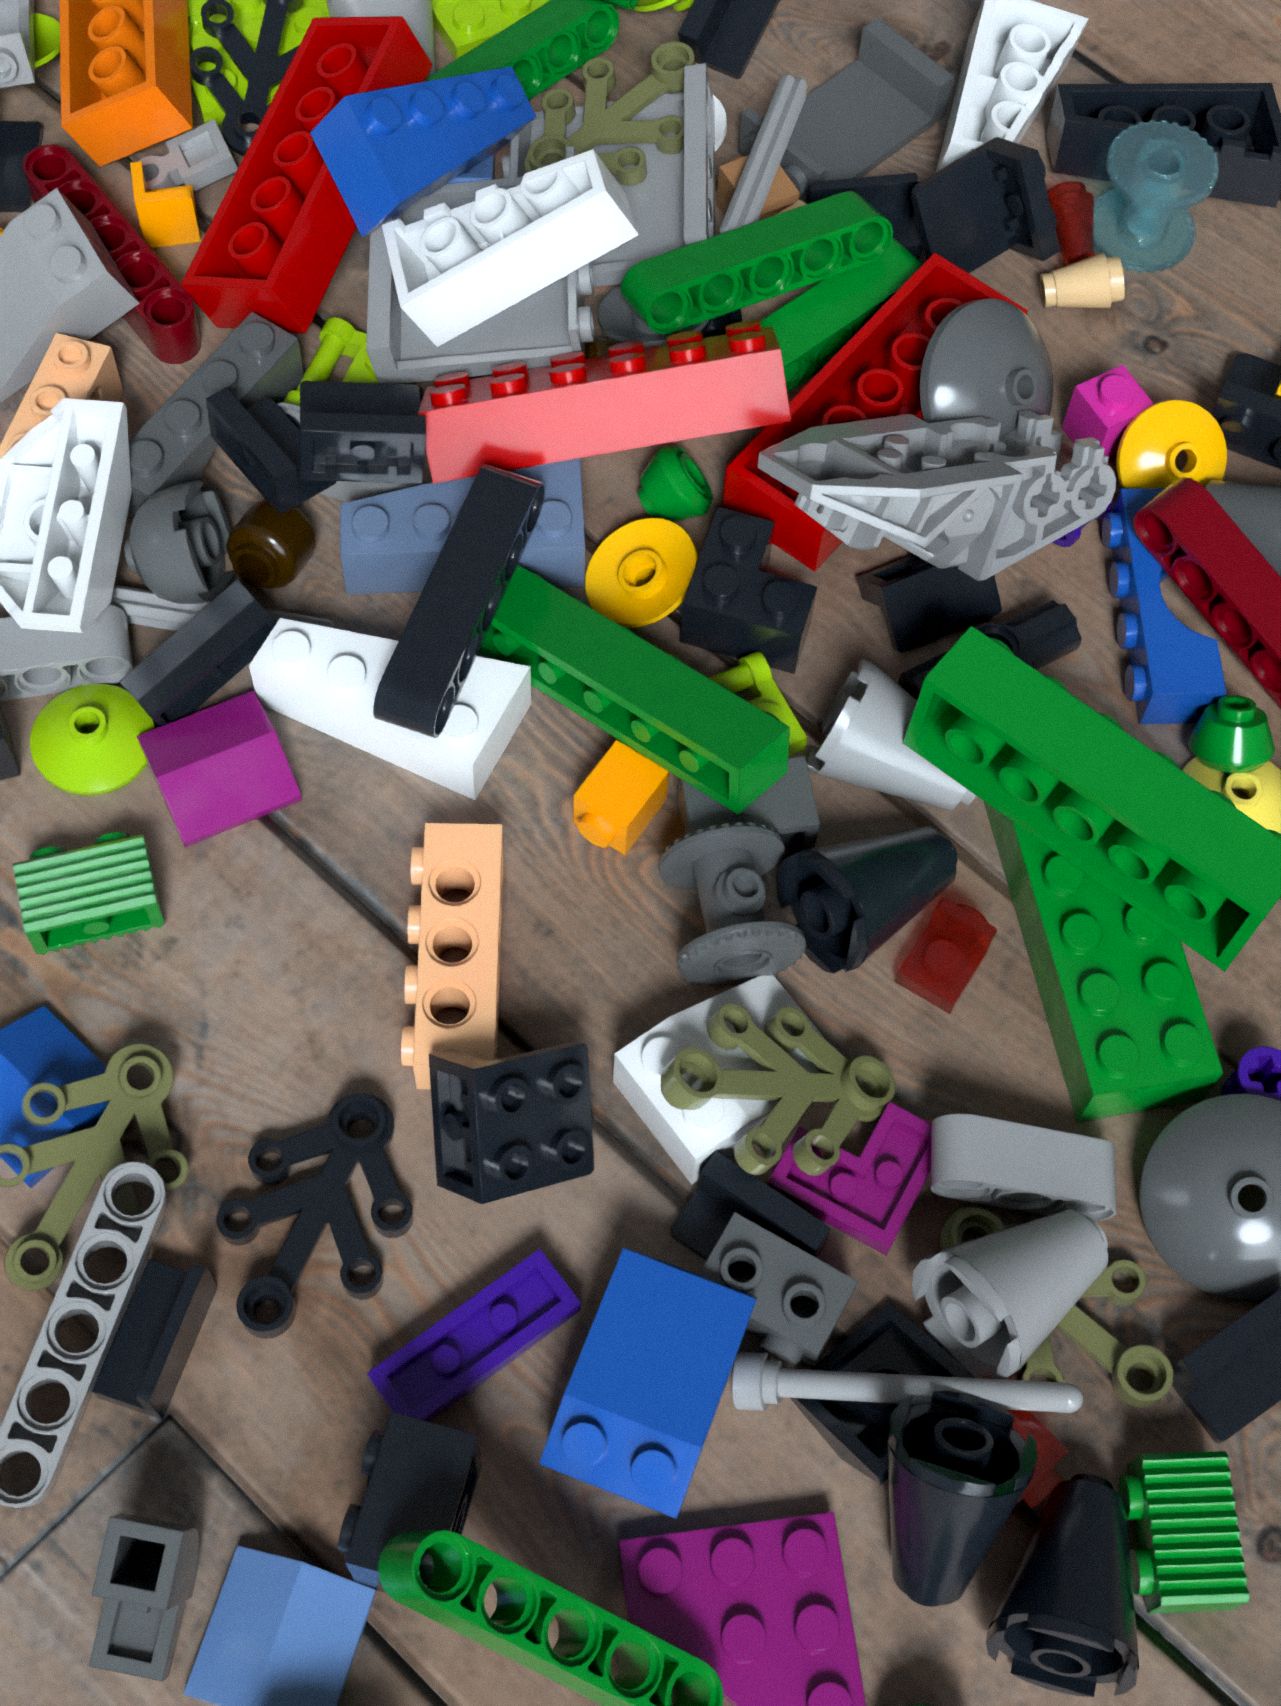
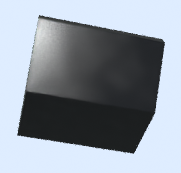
[790,1303,976,1485]

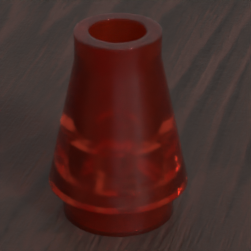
[1047,181,1095,266]

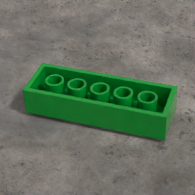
[903,626,1281,972]
[983,801,1223,1123]

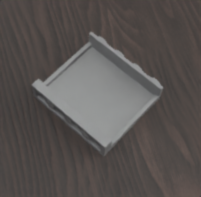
[502,63,715,287]
[366,146,595,384]

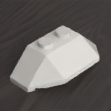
[0,398,132,633]

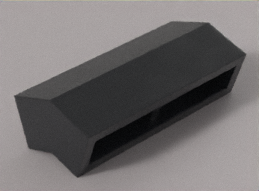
[119,579,276,727]

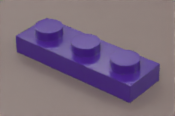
[367,1249,581,1422]

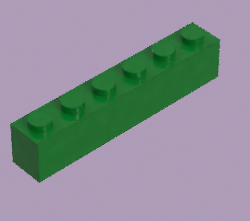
[479,565,790,815]

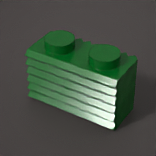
[13,832,165,955]
[1119,1451,1250,1614]

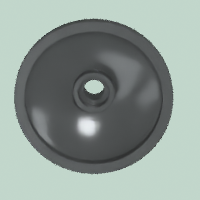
[920,299,1053,441]
[1139,1094,1281,1301]

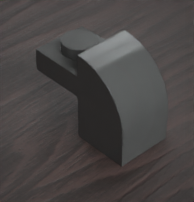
[89,1513,199,1681]

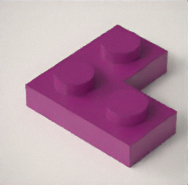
[767,1102,932,1256]

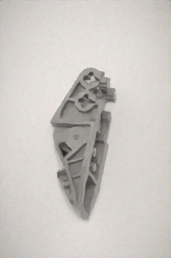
[758,410,1116,581]

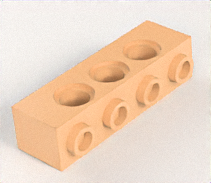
[0,333,123,459]
[401,823,504,1089]

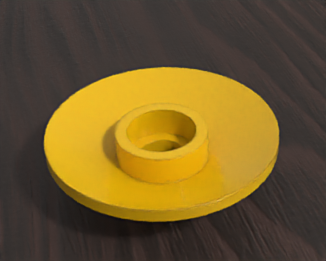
[1116,400,1227,489]
[585,518,698,628]

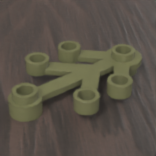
[525,41,695,186]
[660,1003,895,1176]
[0,1044,188,1291]
[940,1207,1173,1407]

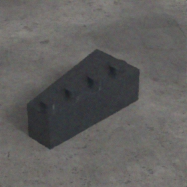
[1046,83,1281,208]

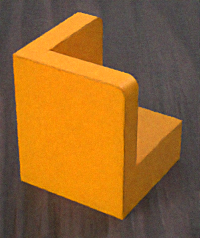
[130,161,201,248]

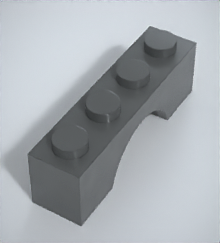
[127,312,304,520]

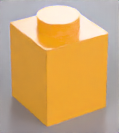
[573,740,669,855]

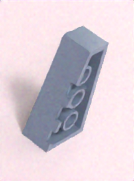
[340,458,585,594]

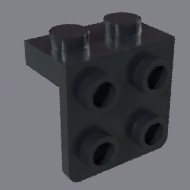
[911,137,1060,273]
[1211,353,1281,469]

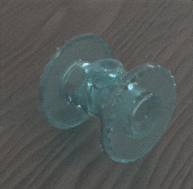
[1088,120,1219,273]

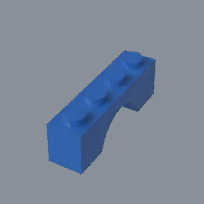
[1102,488,1226,725]

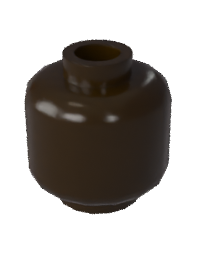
[226,500,316,589]

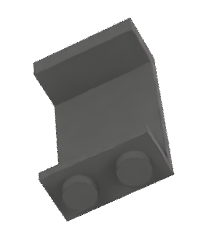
[738,17,954,204]

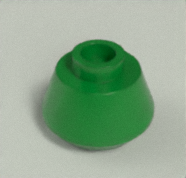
[637,445,713,522]
[1188,695,1275,773]

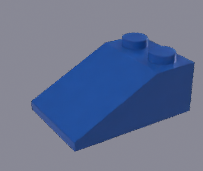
[539,1246,757,1519]

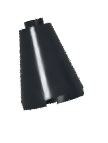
[776,827,958,974]
[887,1391,1038,1607]
[986,1474,1139,1697]

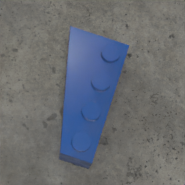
[310,66,537,238]

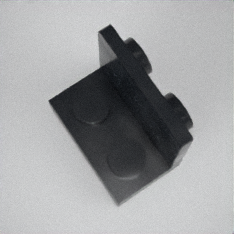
[300,381,426,483]
[429,1041,594,1204]

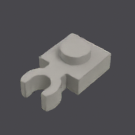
[139,119,238,191]

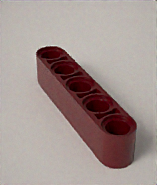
[23,144,201,364]
[1133,477,1281,708]

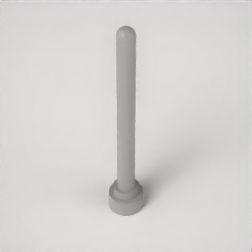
[732,1352,1083,1413]

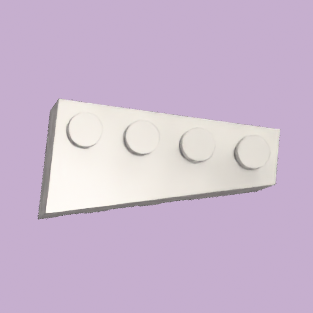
[936,0,1089,173]
[382,149,639,347]
[249,618,531,800]

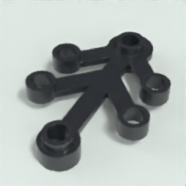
[190,0,304,157]
[216,1093,414,1339]

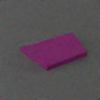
[137,691,302,847]

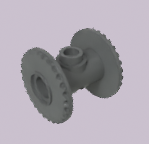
[658,822,806,986]

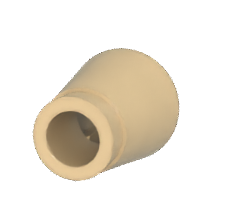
[1040,252,1125,309]

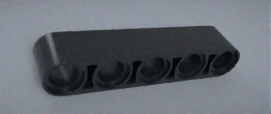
[373,464,545,738]

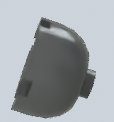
[124,480,236,604]

